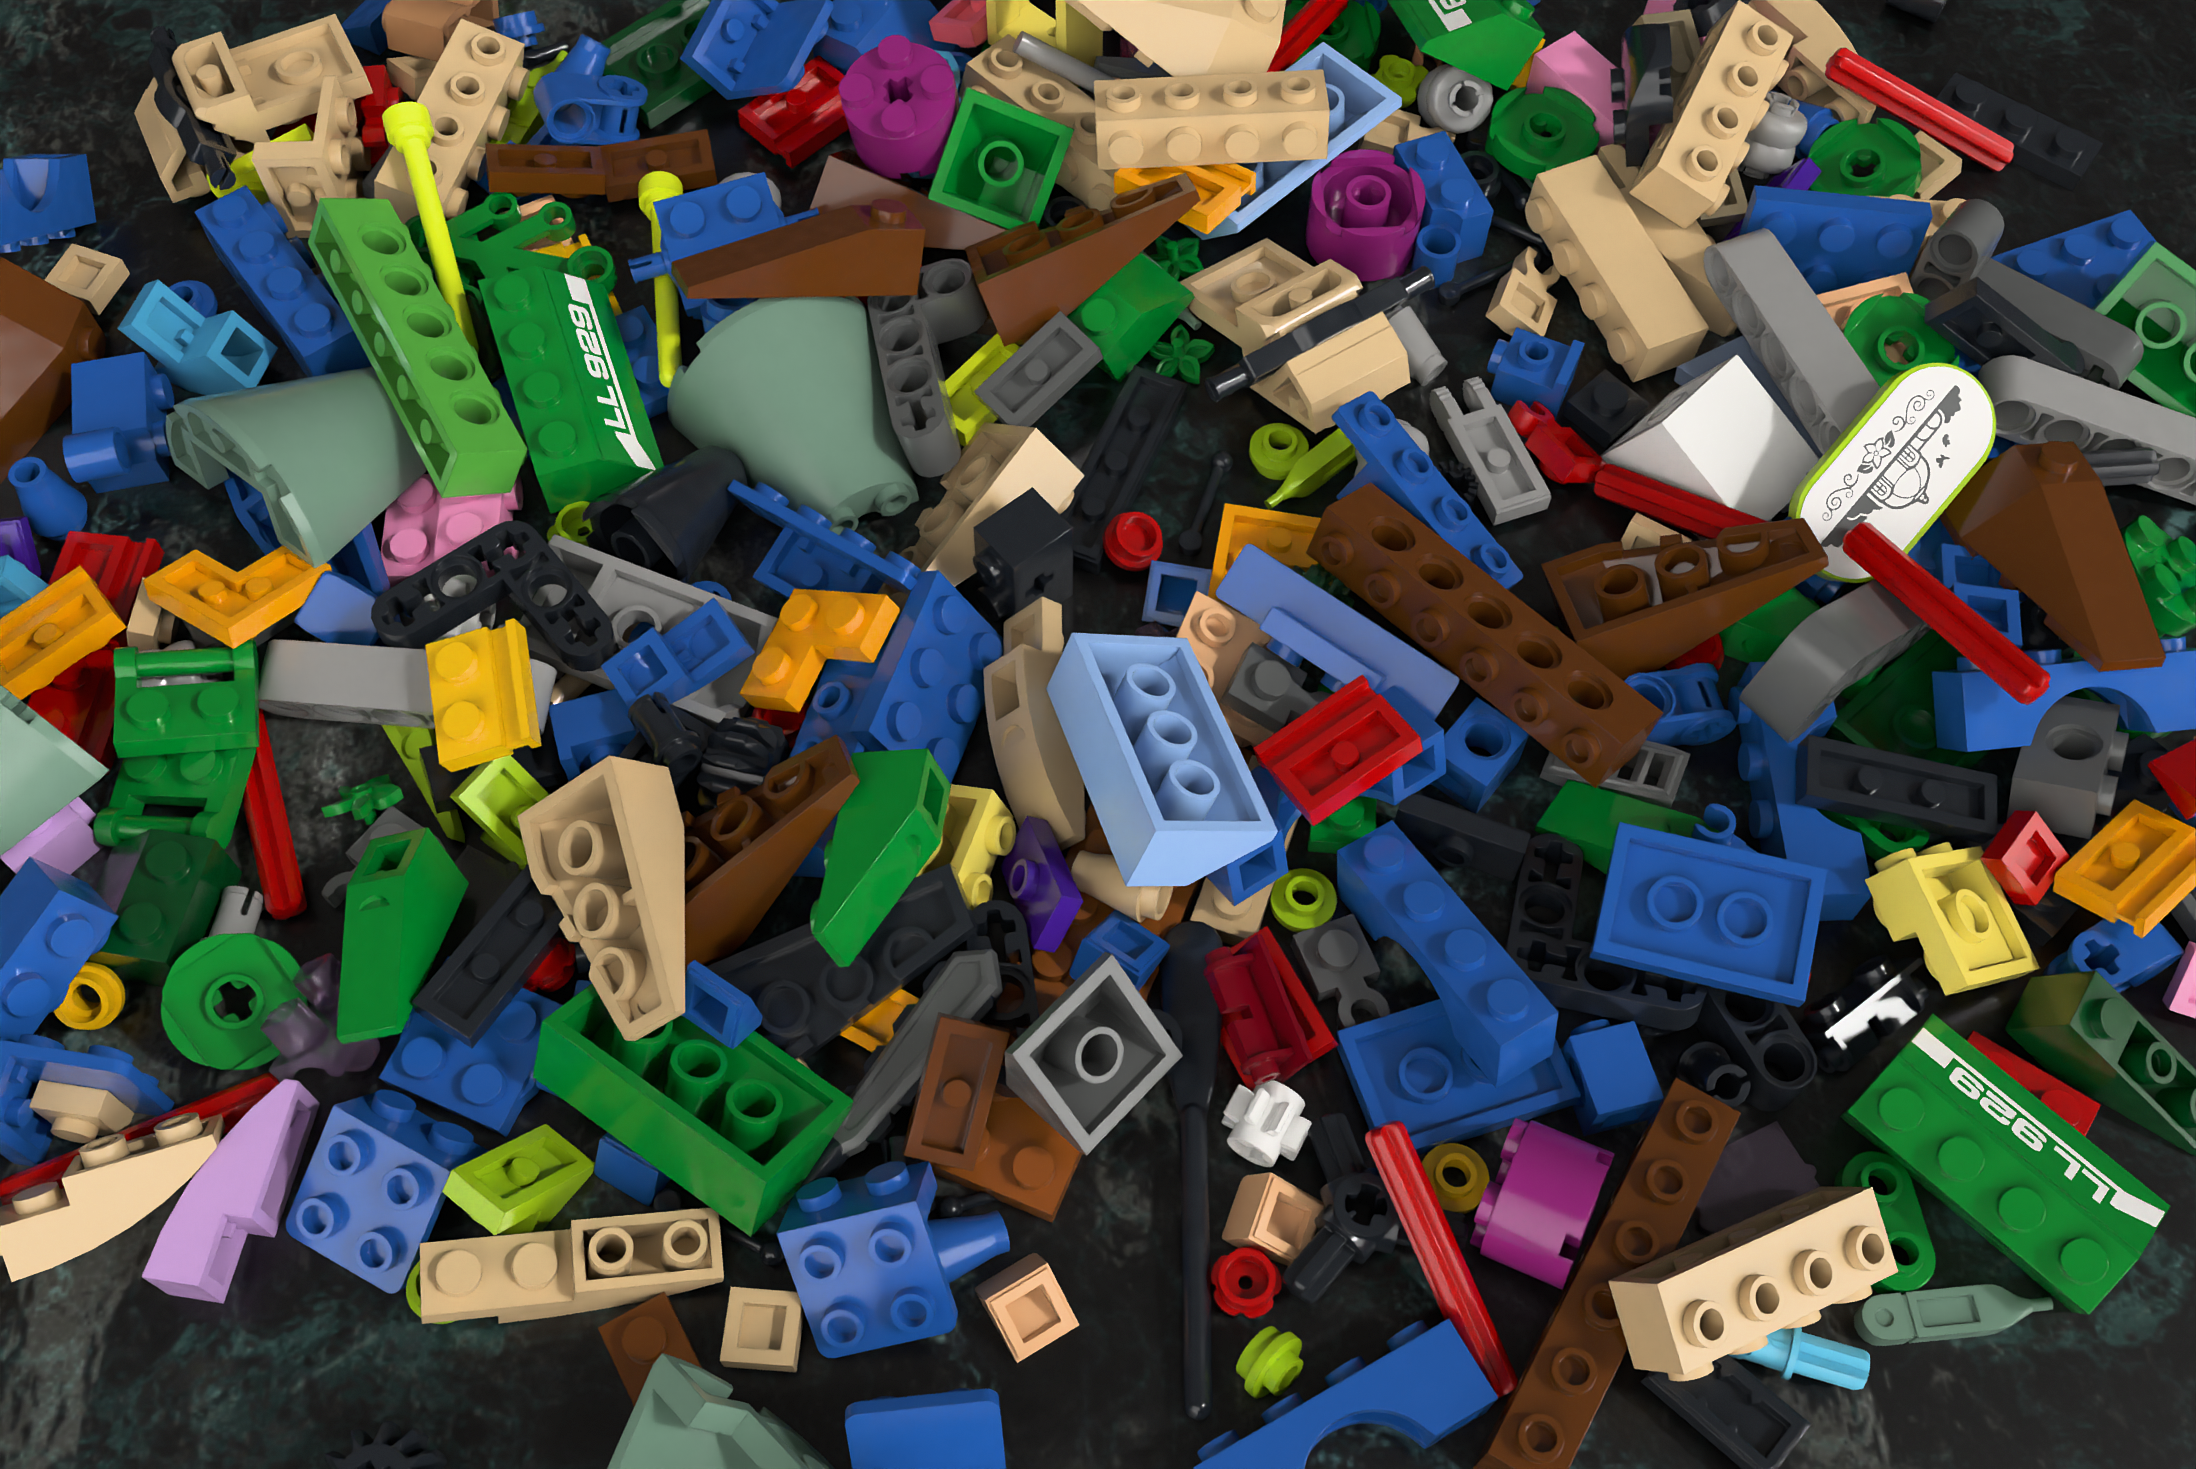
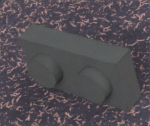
[974,311,1103,427]

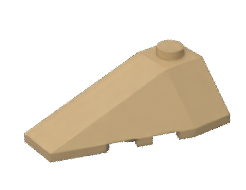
[1064,0,1286,77]
[877,422,1085,623]
[517,755,685,1041]

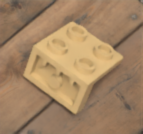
[252,75,372,238]

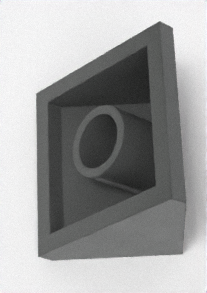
[1005,952,1183,1155]

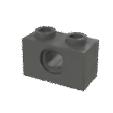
[2007,696,2129,839]

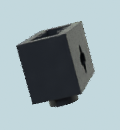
[973,487,1073,621]

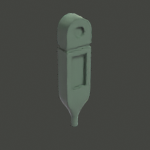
[1854,1284,2053,1346]

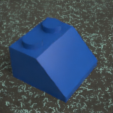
[813,0,961,75]

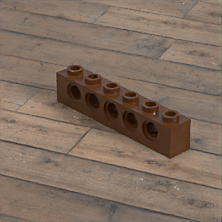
[1306,482,1664,788]
[1473,1078,1741,1469]

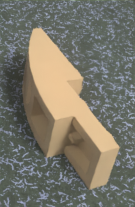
[1747,0,1876,125]
[1597,143,1737,337]
[983,597,1086,851]
[0,1113,226,1282]
[420,1208,724,1324]

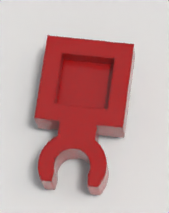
[361,65,405,167]
[1507,400,1608,484]

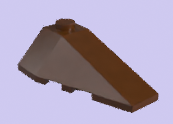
[809,148,1009,250]
[965,173,1201,347]
[671,199,926,299]
[0,257,107,484]
[1939,441,2166,672]
[1541,518,1829,681]
[681,735,860,975]

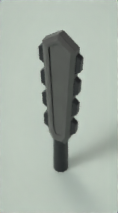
[786,949,1003,1206]

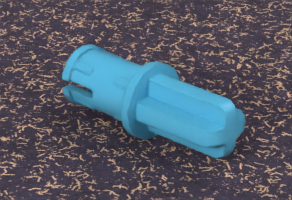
[1728,1327,1870,1390]

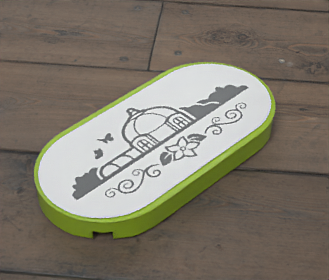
[1788,363,1996,583]

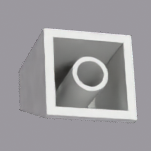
[1601,355,1819,540]

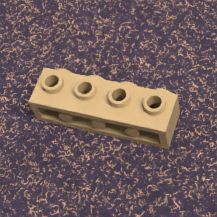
[1629,0,1794,229]
[374,18,530,224]
[959,34,1119,211]
[1094,69,1330,170]
[1524,155,1709,383]
[1608,1187,1898,1381]

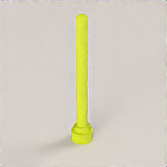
[382,102,479,354]
[638,171,683,388]

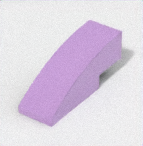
[141,1079,320,1304]

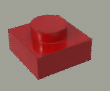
[1980,810,2070,906]

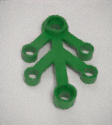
[405,192,618,325]

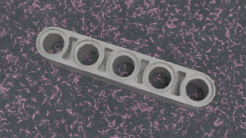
[1704,228,1880,455]
[1978,355,2196,505]
[259,640,557,735]

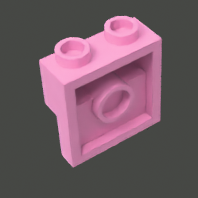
[381,474,523,588]

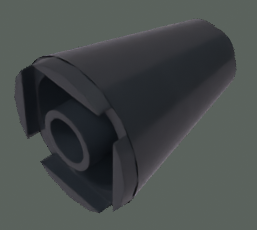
[582,445,747,584]

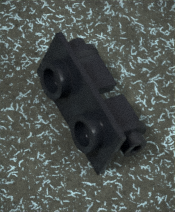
[1798,955,1929,1074]

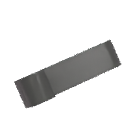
[1910,199,2144,390]
[867,258,987,477]
[1739,579,1932,743]

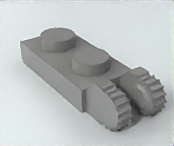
[1429,376,1551,526]

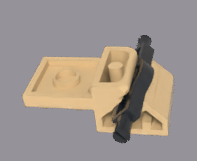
[134,14,373,203]
[1180,238,1435,434]

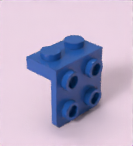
[680,0,834,100]
[0,1034,174,1167]
[286,1090,489,1294]
[776,1161,958,1358]
[845,1388,1006,1469]

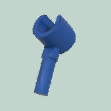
[1691,804,1757,853]

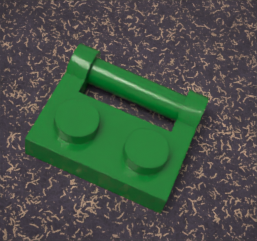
[113,638,259,758]
[93,747,257,849]

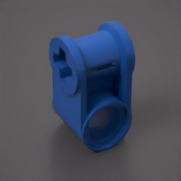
[533,71,648,145]
[1624,663,1736,746]
[2043,919,2185,993]

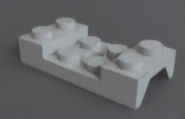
[498,534,778,730]

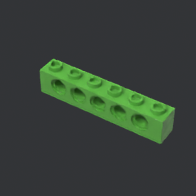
[308,198,528,498]

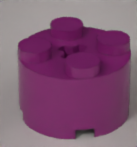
[839,35,960,179]
[1305,149,1426,281]
[1470,1118,1614,1290]

